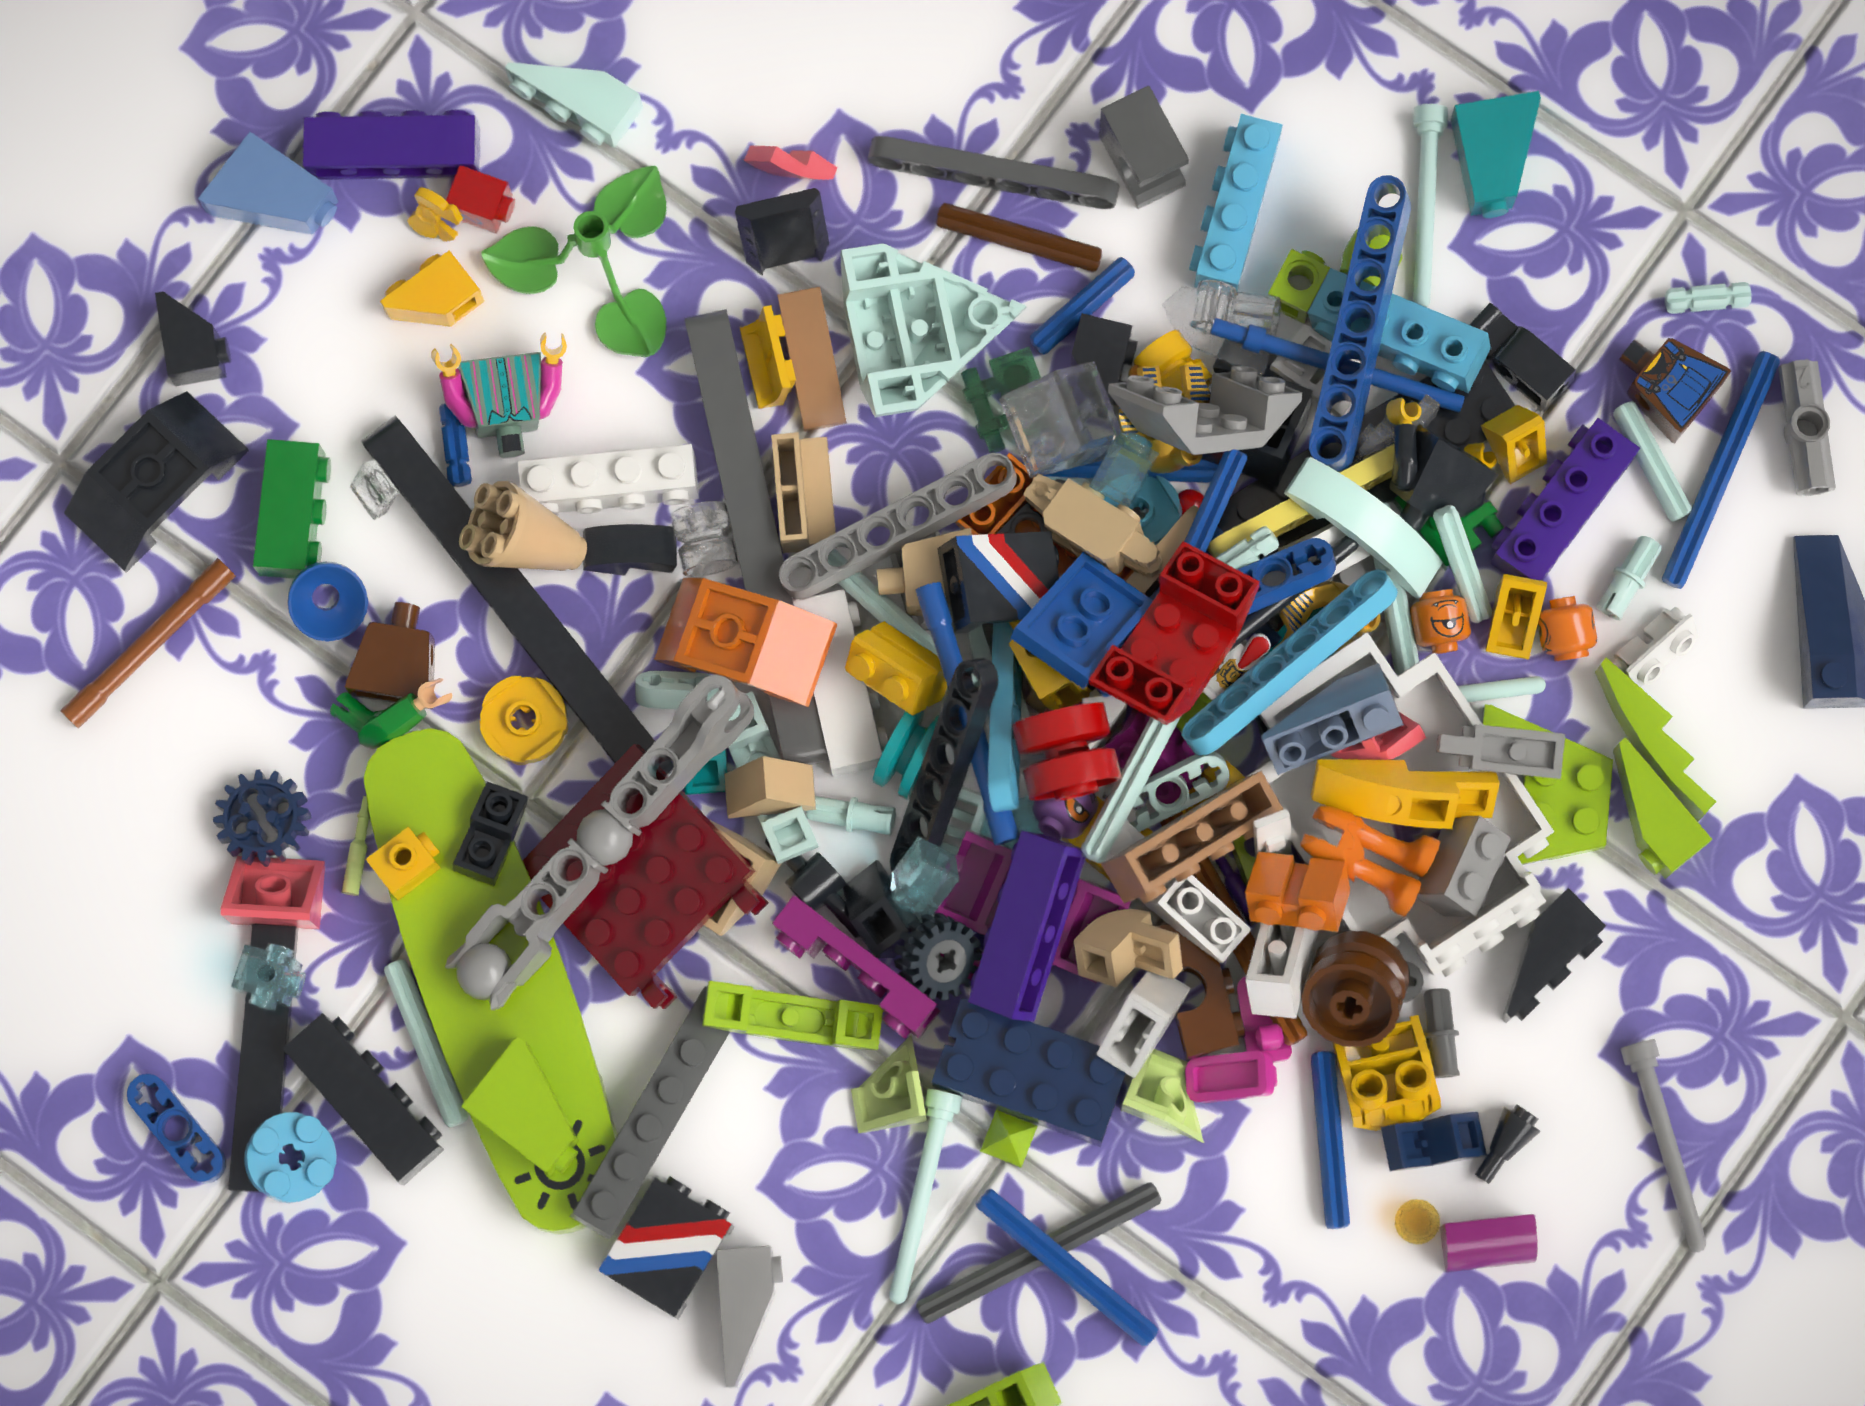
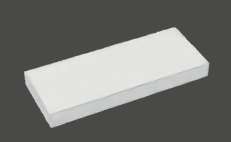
[1253,809,1292,859]

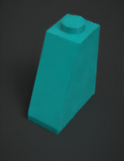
[1450,91,1541,218]

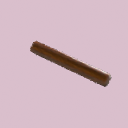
[936,203,1103,272]

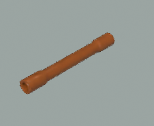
[60,558,236,729]

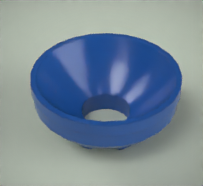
[287,561,368,642]

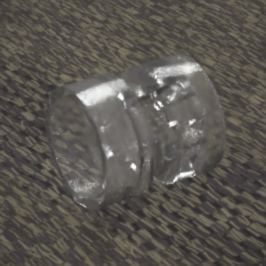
[670,501,738,577]

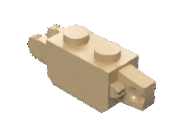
[1023,474,1163,578]

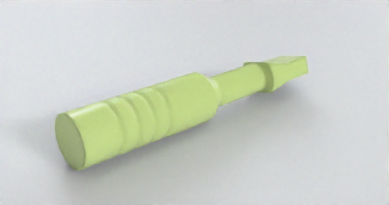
[341,796,370,896]

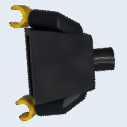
[1386,398,1498,533]

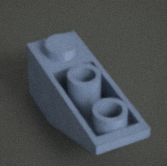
[1261,663,1403,775]

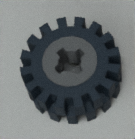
[894,913,982,1000]

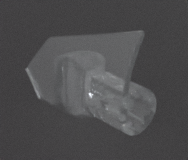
[1161,280,1281,376]

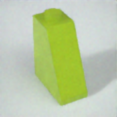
[461,1035,578,1177]

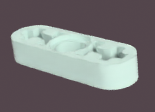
[1126,752,1229,832]

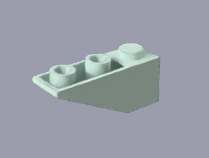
[505,62,643,148]

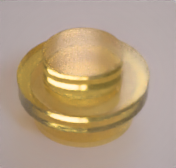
[1394,1199,1440,1245]

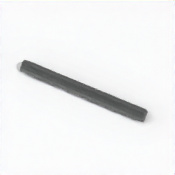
[916,1182,1162,1323]

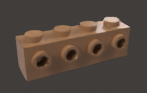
[1102,771,1284,904]

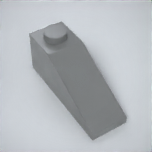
[716,1246,783,1389]

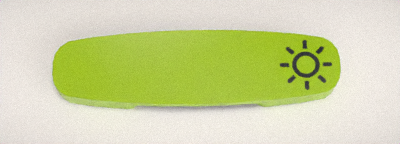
[363,728,617,1235]

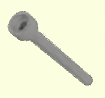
[1620,1039,1707,1252]

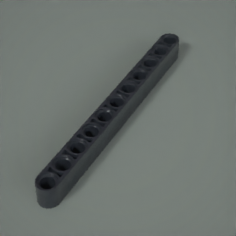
[361,415,674,776]

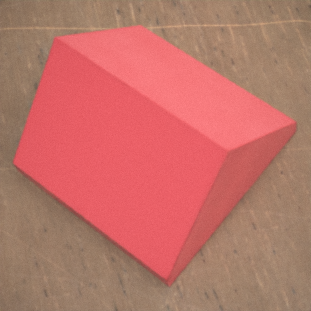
[220,856,325,930]

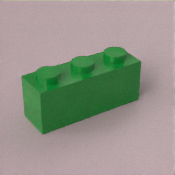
[253,439,331,579]

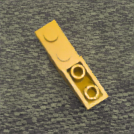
[1311,759,1500,829]

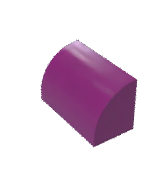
[1439,1214,1538,1272]

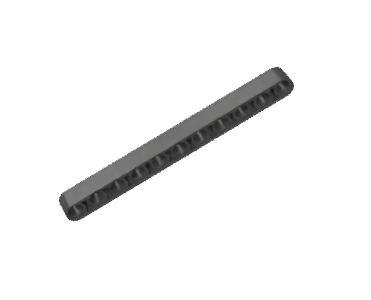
[684,309,829,765]

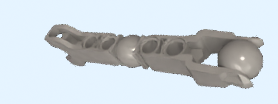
[445,675,754,1011]

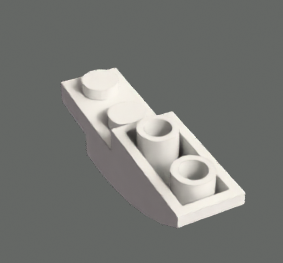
[1082,820,1251,963]

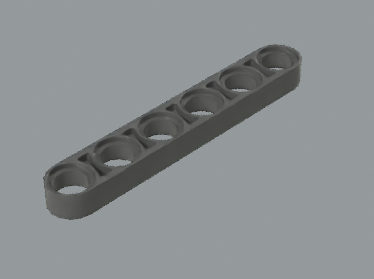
[867,136,1120,209]

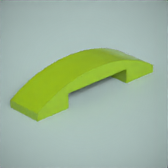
[702,981,883,1050]

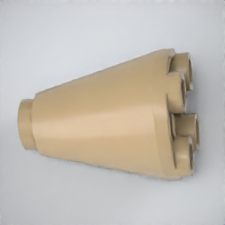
[459,481,587,571]

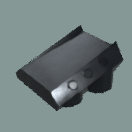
[735,188,829,276]

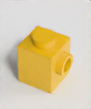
[366,826,441,901]

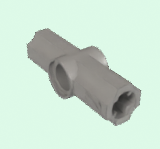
[1778,359,1836,496]

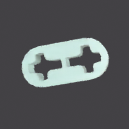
[635,671,719,709]

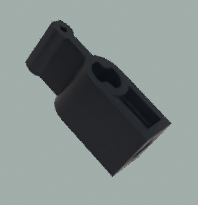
[1469,303,1576,413]

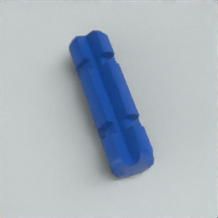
[439,403,472,487]

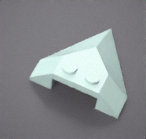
[840,243,1027,417]

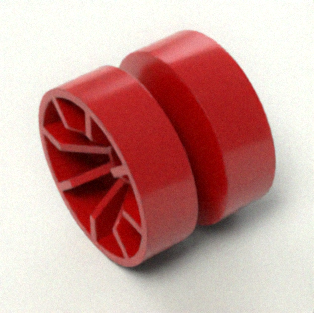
[1012,702,1122,801]

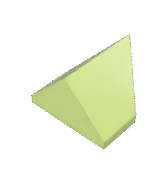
[851,1034,927,1133]
[1121,1049,1204,1143]

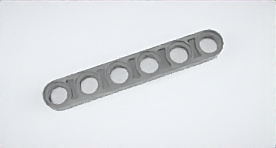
[779,453,1017,599]

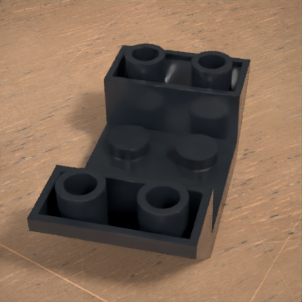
[64,391,249,573]

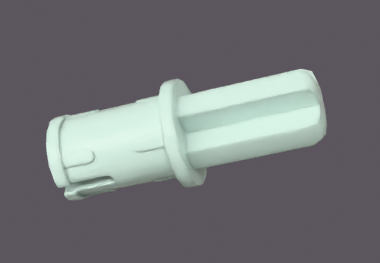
[1596,536,1661,620]
[806,796,896,836]

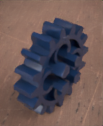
[213,769,312,867]

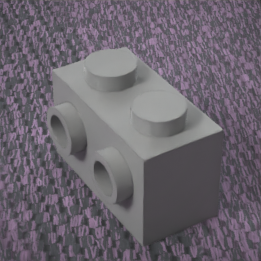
[1417,816,1511,917]

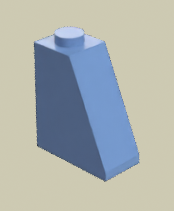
[198,132,338,235]

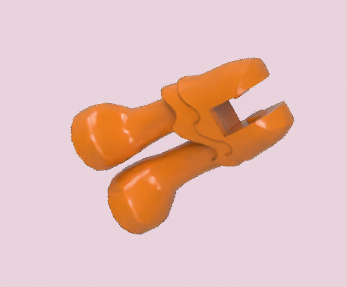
[1300,806,1440,917]

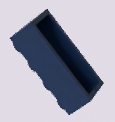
[931,997,1126,1147]

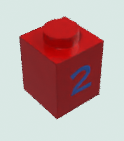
[446,165,515,234]

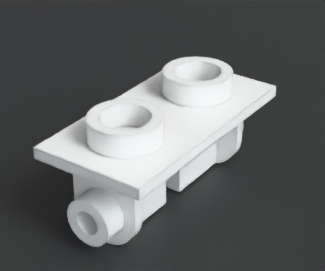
[1612,606,1699,687]

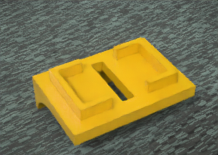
[739,305,796,409]

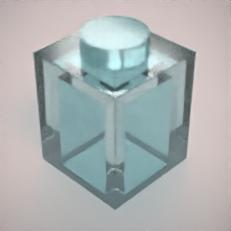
[1089,432,1160,507]
[889,837,959,916]

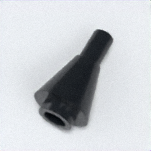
[1475,1104,1542,1184]

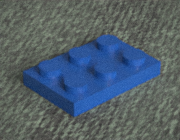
[1010,552,1153,689]

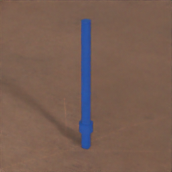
[1210,317,1465,413]

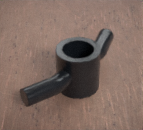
[765,838,860,938]

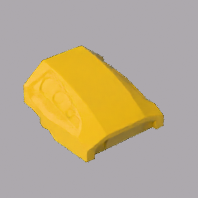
[1332,1015,1441,1131]

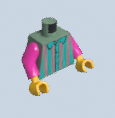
[431,332,567,458]

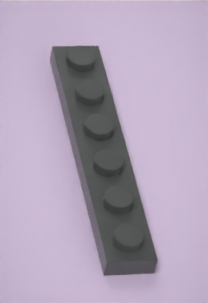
[570,986,730,1240]

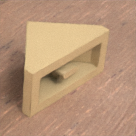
[725,756,816,819]

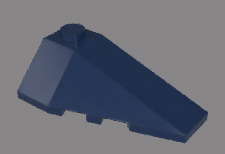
[1793,535,1865,709]

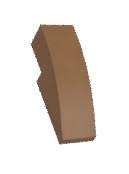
[777,287,847,432]

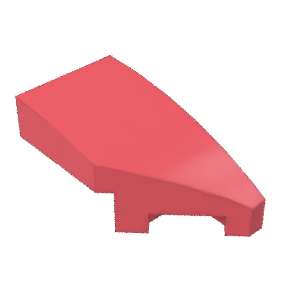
[744,145,837,180]
[1330,712,1426,760]

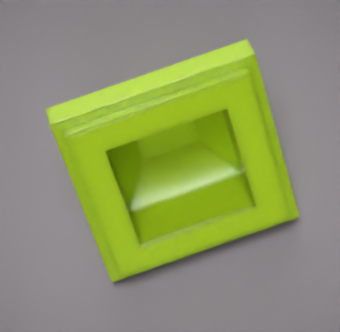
[980,1110,1038,1168]

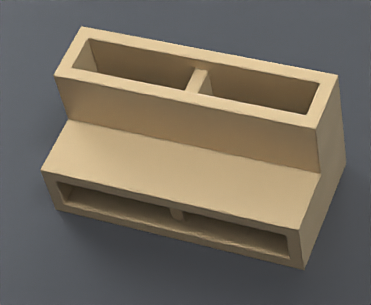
[771,432,836,553]

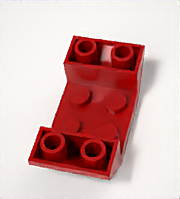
[1089,541,1260,726]

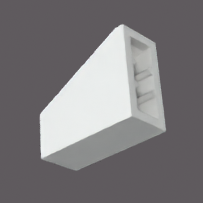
[1096,971,1191,1078]

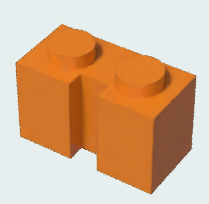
[1245,852,1350,932]

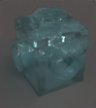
[231,943,306,1011]

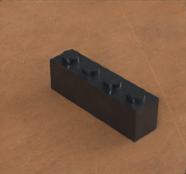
[282,1013,444,1186]

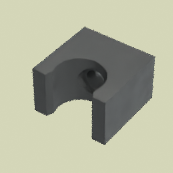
[1099,85,1189,209]

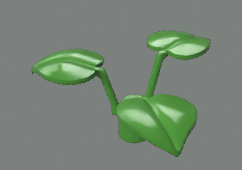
[481,165,667,357]

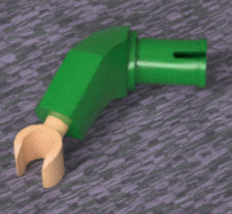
[330,678,453,749]

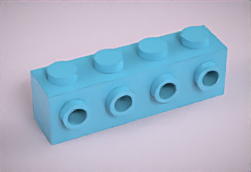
[1189,114,1283,299]
[1308,268,1491,393]

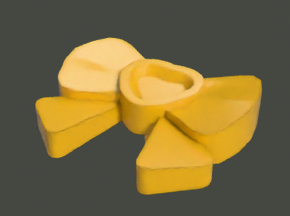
[407,187,463,241]

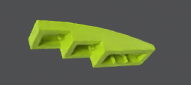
[1595,657,1717,821]

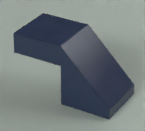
[1381,1111,1487,1172]

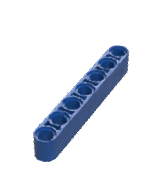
[1309,175,1411,473]

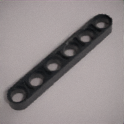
[889,658,999,884]

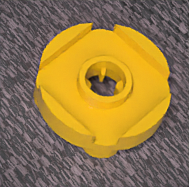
[480,676,569,765]

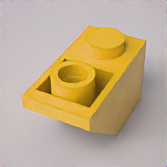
[380,250,485,327]

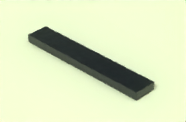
[228,924,299,1193]

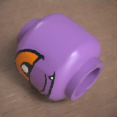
[1032,793,1099,840]

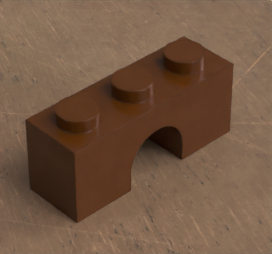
[1157,924,1245,1062]

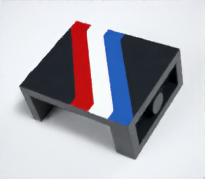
[937,531,1059,634]
[598,1176,735,1320]

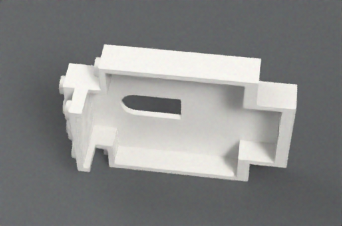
[1246,633,1554,977]

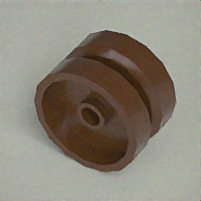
[1301,931,1409,1047]

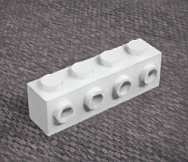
[518,444,699,515]

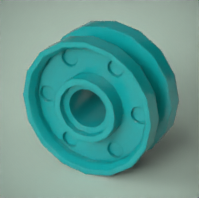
[872,710,939,800]

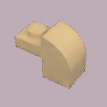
[1074,909,1183,987]

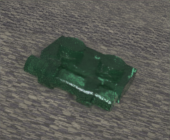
[960,346,1059,453]

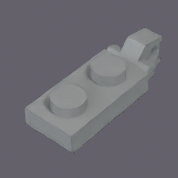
[1436,724,1565,779]

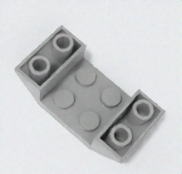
[1108,366,1302,455]

